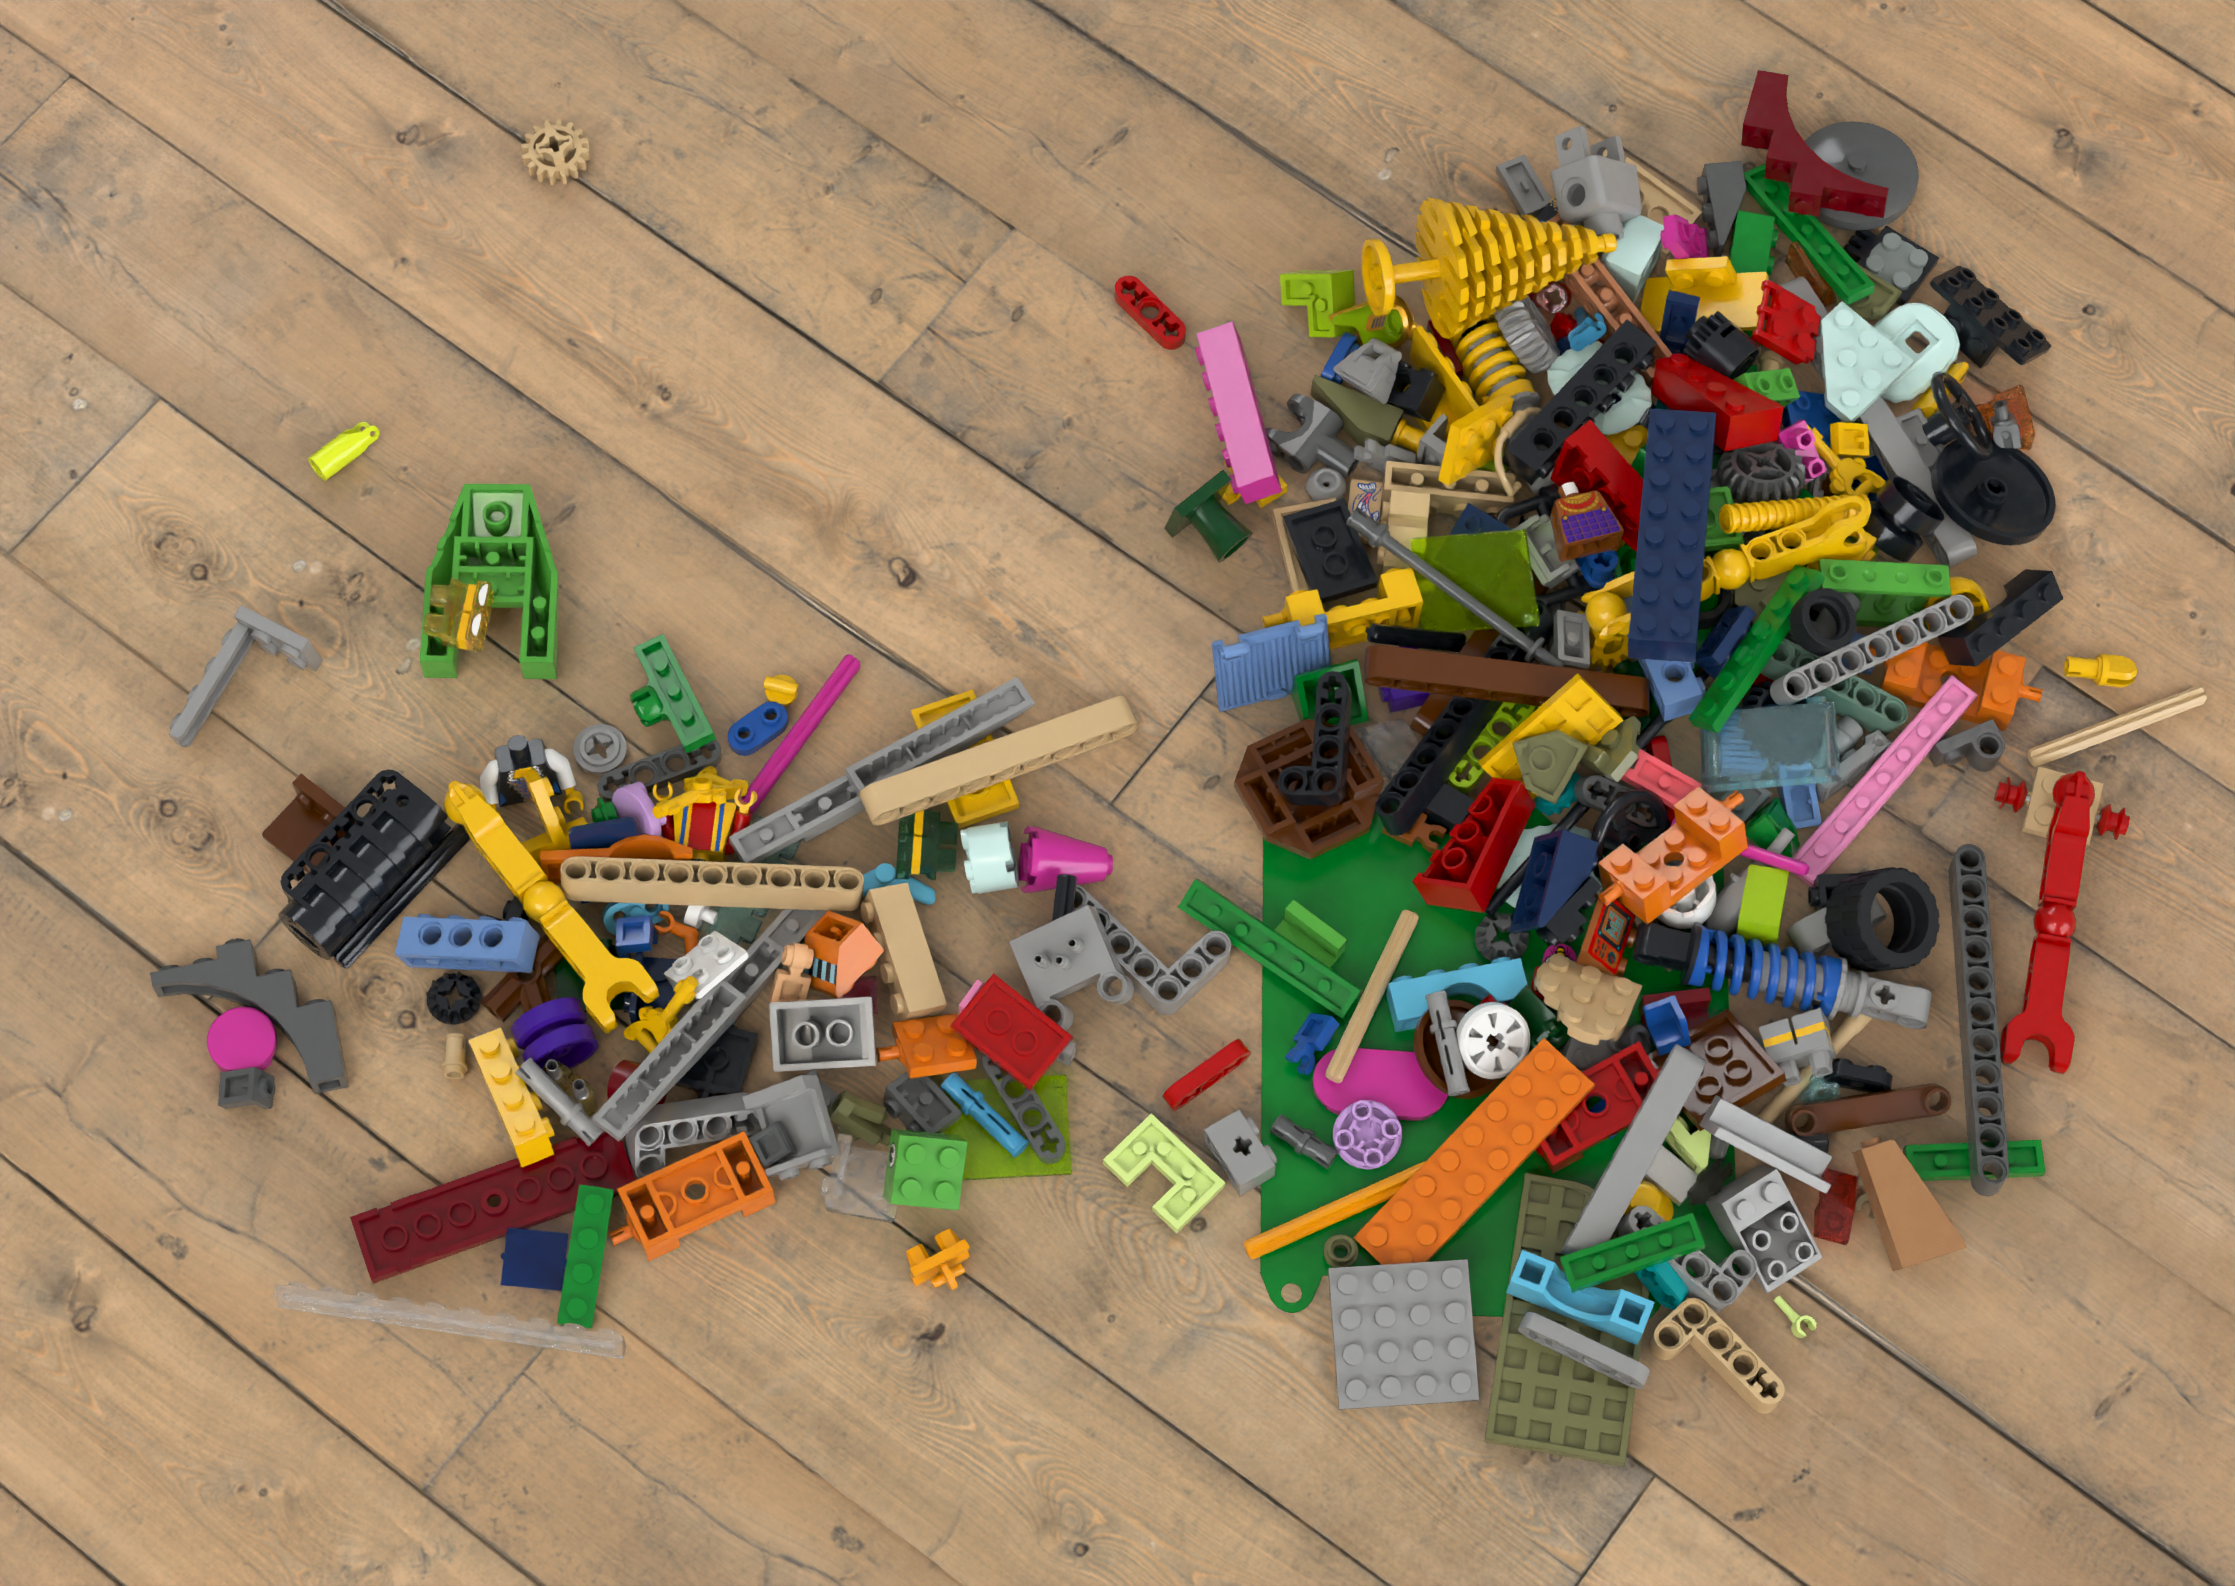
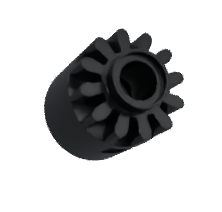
[1683,311,1762,380]

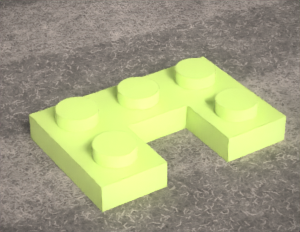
[1103,1113,1225,1234]

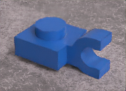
[1285,1013,1340,1075]

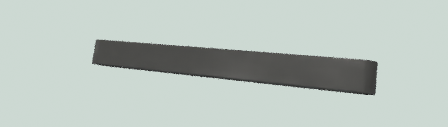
[1948,844,2009,1197]

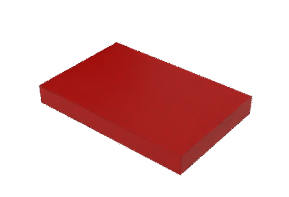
[950,973,1073,1091]

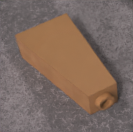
[1852,1136,1967,1271]

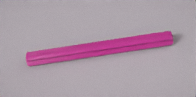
[738,654,860,814]

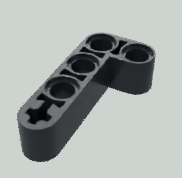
[1278,671,1352,806]

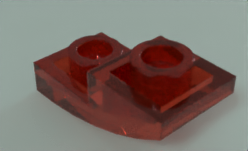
[1814,1168,1857,1245]

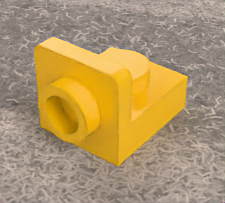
[1830,422,1870,460]

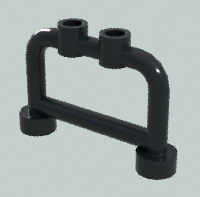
[1495,484,1600,607]

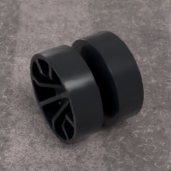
[1862,475,1945,562]

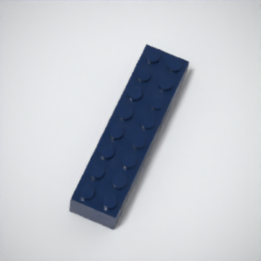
[1628,409,1716,663]

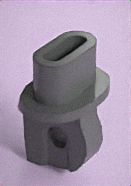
[1990,400,2021,449]

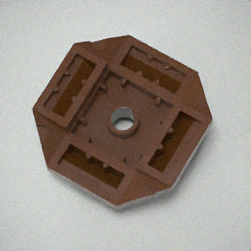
[1234,719,1384,860]

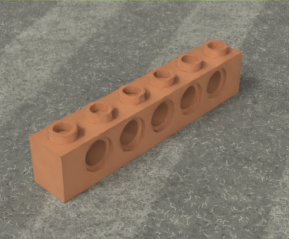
[1548,213,1672,387]

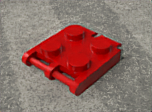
[1751,280,1821,365]

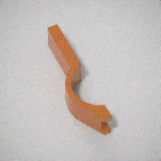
[540,834,693,884]

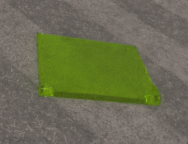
[1410,529,1539,632]
[943,1075,1072,1180]

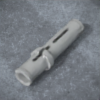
[1425,991,1470,1096]
[515,1057,604,1147]

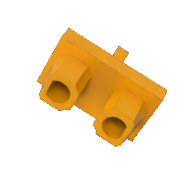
[906,1228,970,1291]

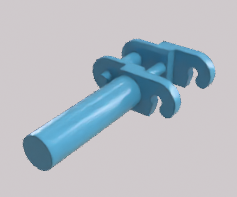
[1568,307,1607,351]

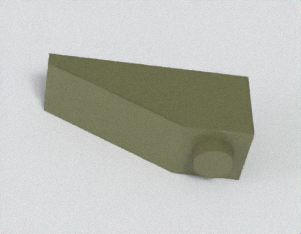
[1311,375,1404,447]

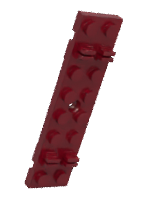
[350,1131,636,1284]

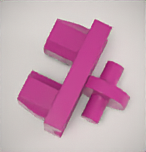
[1777,420,1827,484]

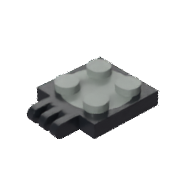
[1843,225,1939,306]

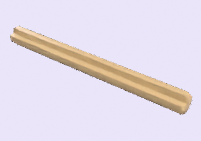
[2027,686,2207,767]
[1325,910,1419,1083]

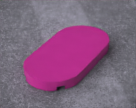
[1313,1048,1448,1121]

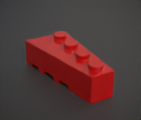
[1651,353,1784,451]
[1550,420,1643,552]
[1412,778,1535,913]

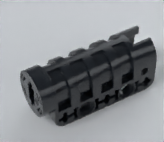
[278,769,451,960]

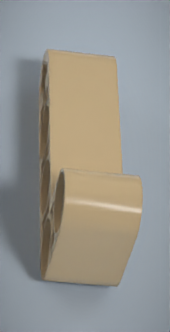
[1649,1298,1785,1414]

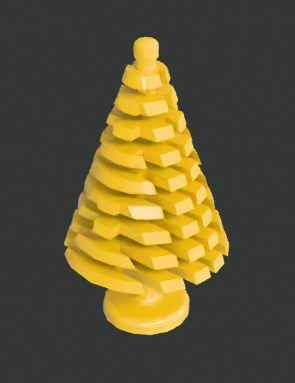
[1361,197,1617,339]

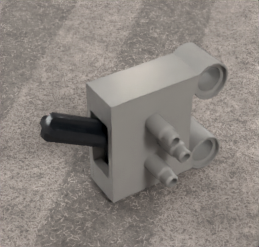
[1009,874,1134,1030]

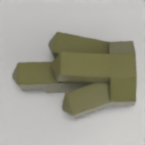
[828,1090,892,1146]

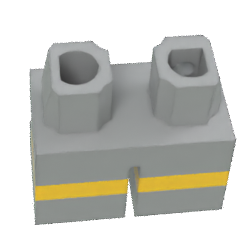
[1759,1008,1836,1087]

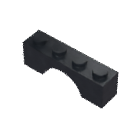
[1938,569,2063,667]

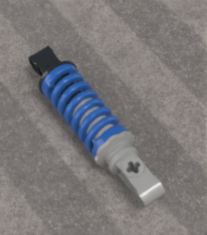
[1632,922,1932,1029]

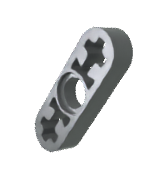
[1574,775,1657,828]

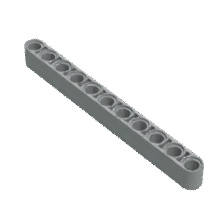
[1779,276,1977,568]

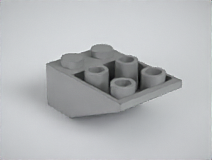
[1704,1165,1823,1293]

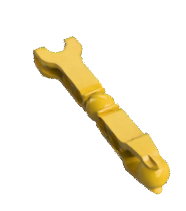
[1581,496,1869,639]
[444,780,659,1034]

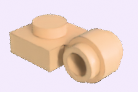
[768,942,814,1003]

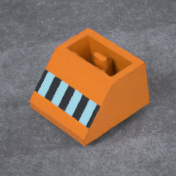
[803,911,884,998]

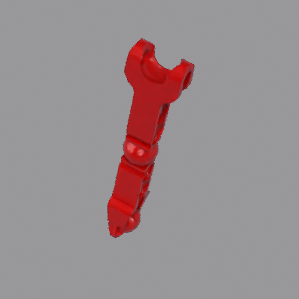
[2000,771,2095,1074]

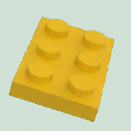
[1438,394,1514,486]

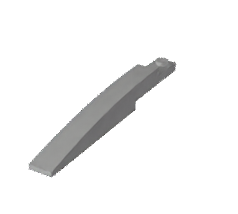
[729,677,1035,863]
[591,909,826,1141]

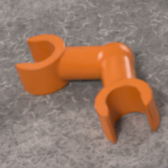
[654,911,699,955]

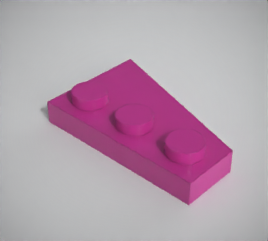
[1660,214,1709,259]

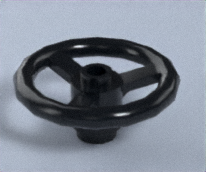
[1922,371,1994,461]
[1591,789,1670,884]

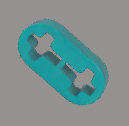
[1634,1261,1689,1309]

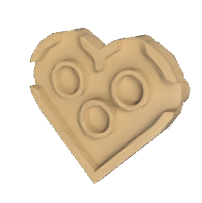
[1533,954,1642,1045]

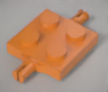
[876,1013,977,1079]

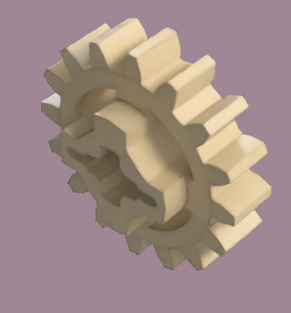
[521,119,590,185]

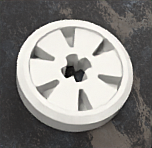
[1456,1002,1530,1079]

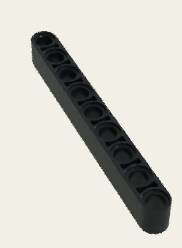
[1375,598,1554,836]

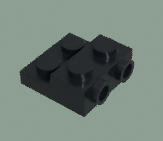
[1535,876,1602,947]

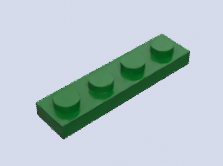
[1903,1140,2045,1181]
[557,1184,614,1329]
[1560,1213,1705,1293]

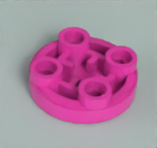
[207,1007,278,1072]

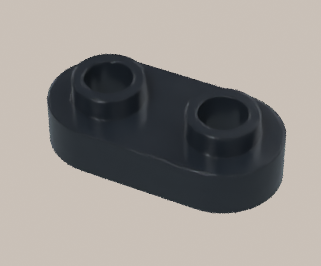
[1823,1058,1893,1093]

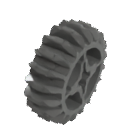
[1717,442,1806,504]

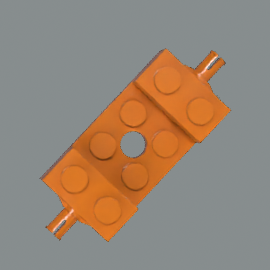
[1869,631,2043,731]
[1598,787,1748,925]
[608,1131,775,1262]

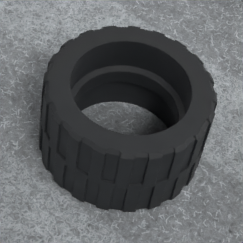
[1825,867,1940,973]

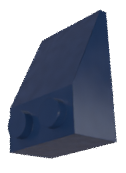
[1509,829,1599,934]

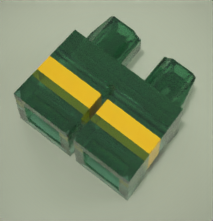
[895,810,958,881]

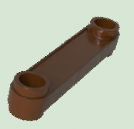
[1785,1083,1951,1136]

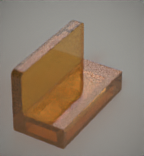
[1785,241,1835,307]

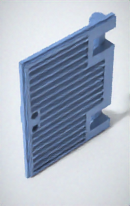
[1211,613,1331,712]

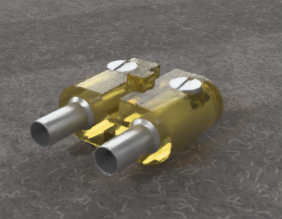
[542,1060,598,1117]

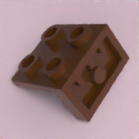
[262,773,355,873]

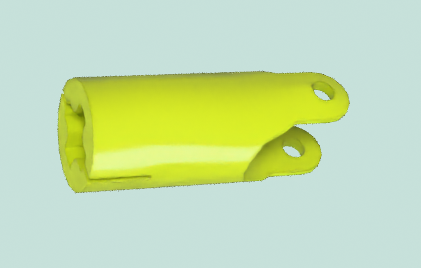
[307,421,380,481]

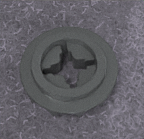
[1475,911,1529,962]

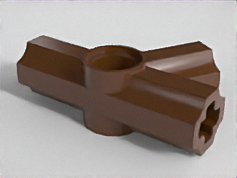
[481,934,565,1023]

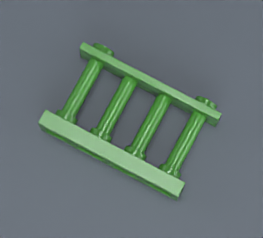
[1818,559,1951,630]

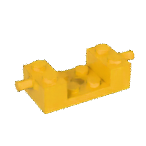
[1262,567,1436,650]

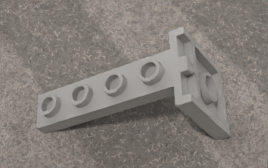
[169,605,323,748]

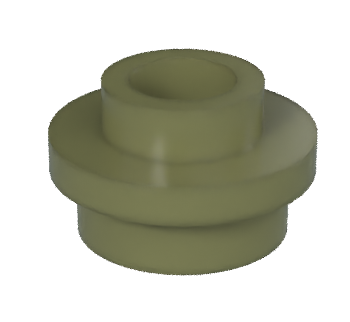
[1323,1234,1358,1268]

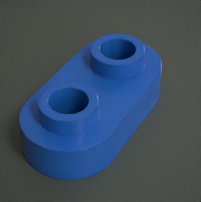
[1320,332,1361,385]
[728,702,788,756]

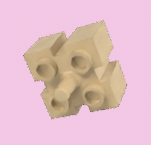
[1360,490,1430,581]

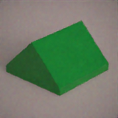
[1291,659,1369,726]

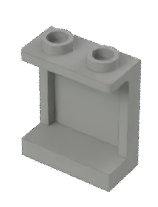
[742,1075,840,1181]

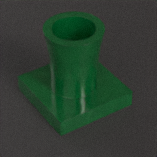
[1164,470,1253,563]

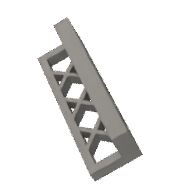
[1700,1095,1832,1194]

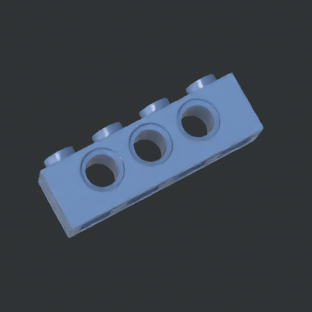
[1622,596,1706,722]
[395,914,540,973]

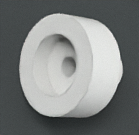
[684,905,719,929]

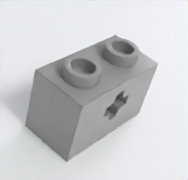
[1204,1110,1277,1197]

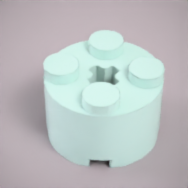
[960,821,1019,894]

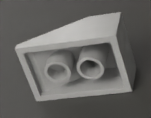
[769,996,877,1072]

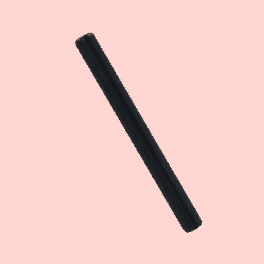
[333,824,470,969]

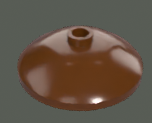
[1413,1000,1501,1099]

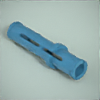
[940,1072,1029,1158]

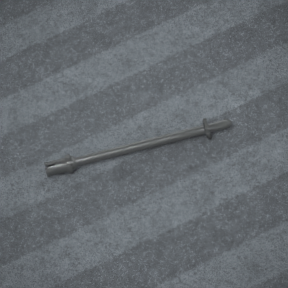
[1346,508,1564,667]

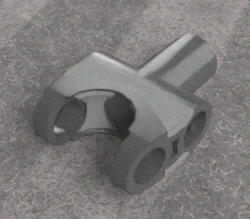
[1266,394,1359,478]

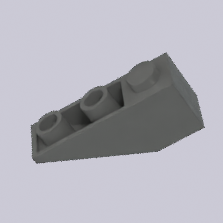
[1697,161,1747,257]

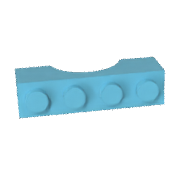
[1386,957,1528,1032]
[1506,1250,1655,1345]

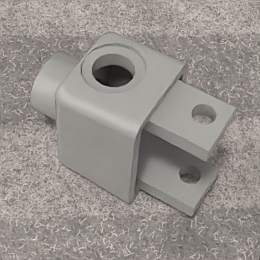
[1550,126,1642,241]

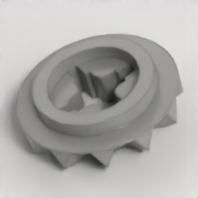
[573,724,627,776]

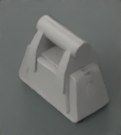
[1333,338,1402,404]

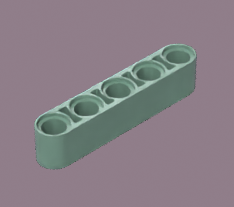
[1760,638,1908,736]

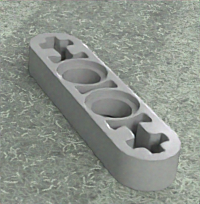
[1518,1312,1650,1389]

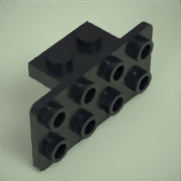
[1930,266,2051,368]

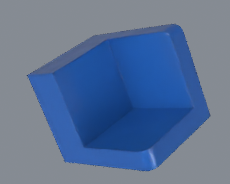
[616,915,658,959]
[1643,995,1691,1056]

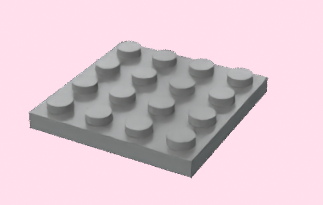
[1328,1259,1479,1410]

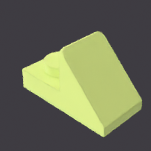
[1665,1115,1711,1177]

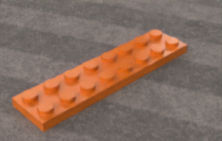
[1354,1038,1595,1265]

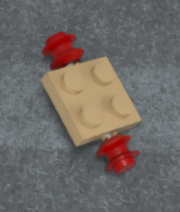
[1994,766,2130,849]

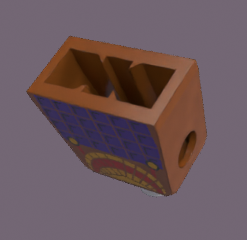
[1550,482,1624,562]

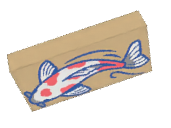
[1348,479,1383,544]

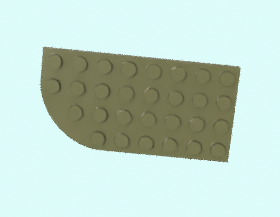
[1484,1173,1649,1467]

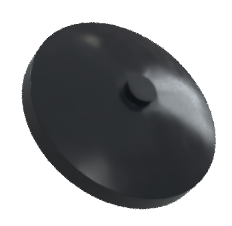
[1931,436,2056,546]

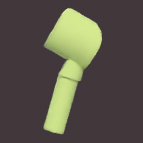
[1774,1295,1816,1338]

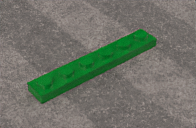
[1744,163,1875,305]
[1688,565,1825,733]
[1178,879,1363,1019]

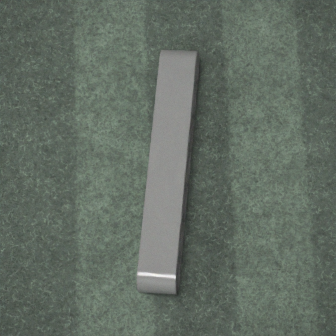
[1770,595,1974,707]
[1561,1044,1707,1255]

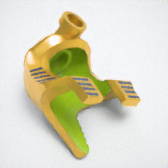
[1329,295,1427,347]

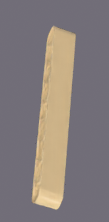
[859,696,1139,826]
[560,856,864,911]

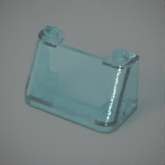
[1700,696,1841,792]

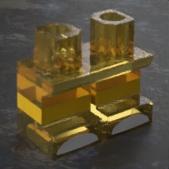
[423,578,494,653]

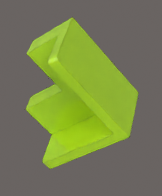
[1280,270,1356,337]
[1737,864,1789,948]

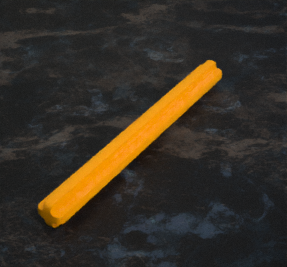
[1243,1162,1425,1260]

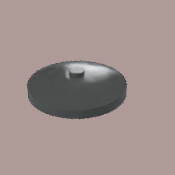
[1804,122,1919,230]

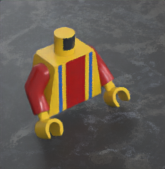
[653,782,757,862]

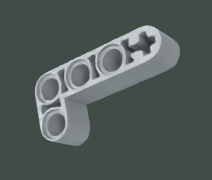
[626,1092,761,1179]
[1617,1205,1758,1313]

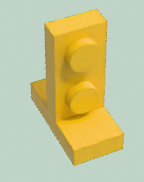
[522,769,588,863]

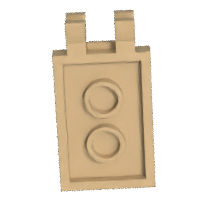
[1603,150,1703,260]

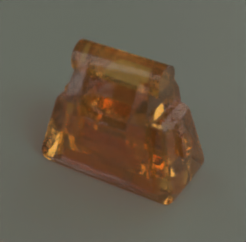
[1976,385,2035,450]

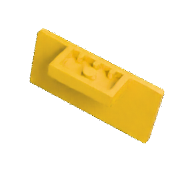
[1640,256,1769,334]
[1404,325,1481,439]

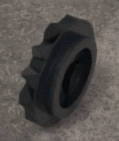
[426,971,481,1025]

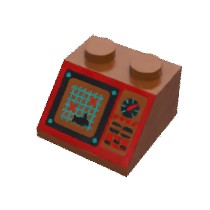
[1576,891,1637,977]

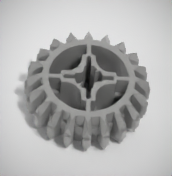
[1495,296,1560,374]

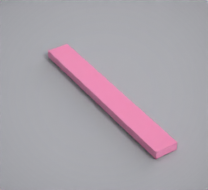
[1793,675,1978,887]

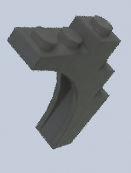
[150,938,349,1094]

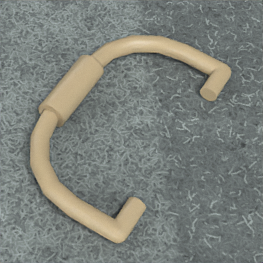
[1494,407,1542,497]

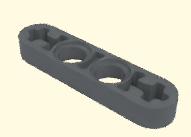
[597,740,722,802]
[982,1054,1065,1164]

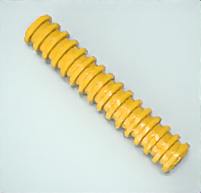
[1719,493,1871,534]

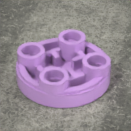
[612,781,667,837]
[1332,1100,1402,1170]

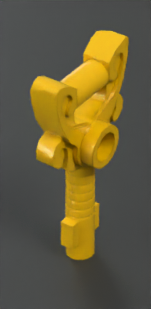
[1807,425,1886,496]
[652,766,748,819]
[623,976,699,1054]

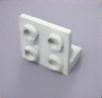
[664,931,749,1006]

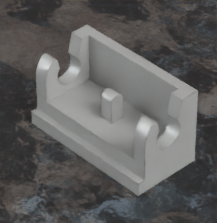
[1513,514,1581,588]

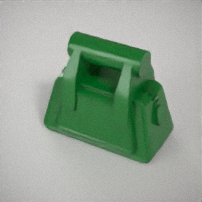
[1745,798,1800,858]

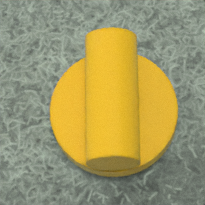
[763,674,799,706]

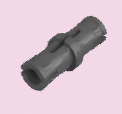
[1270,1114,1339,1170]

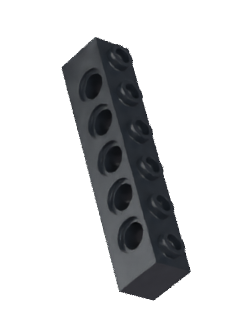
[1502,320,1657,486]

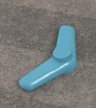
[863,863,936,905]

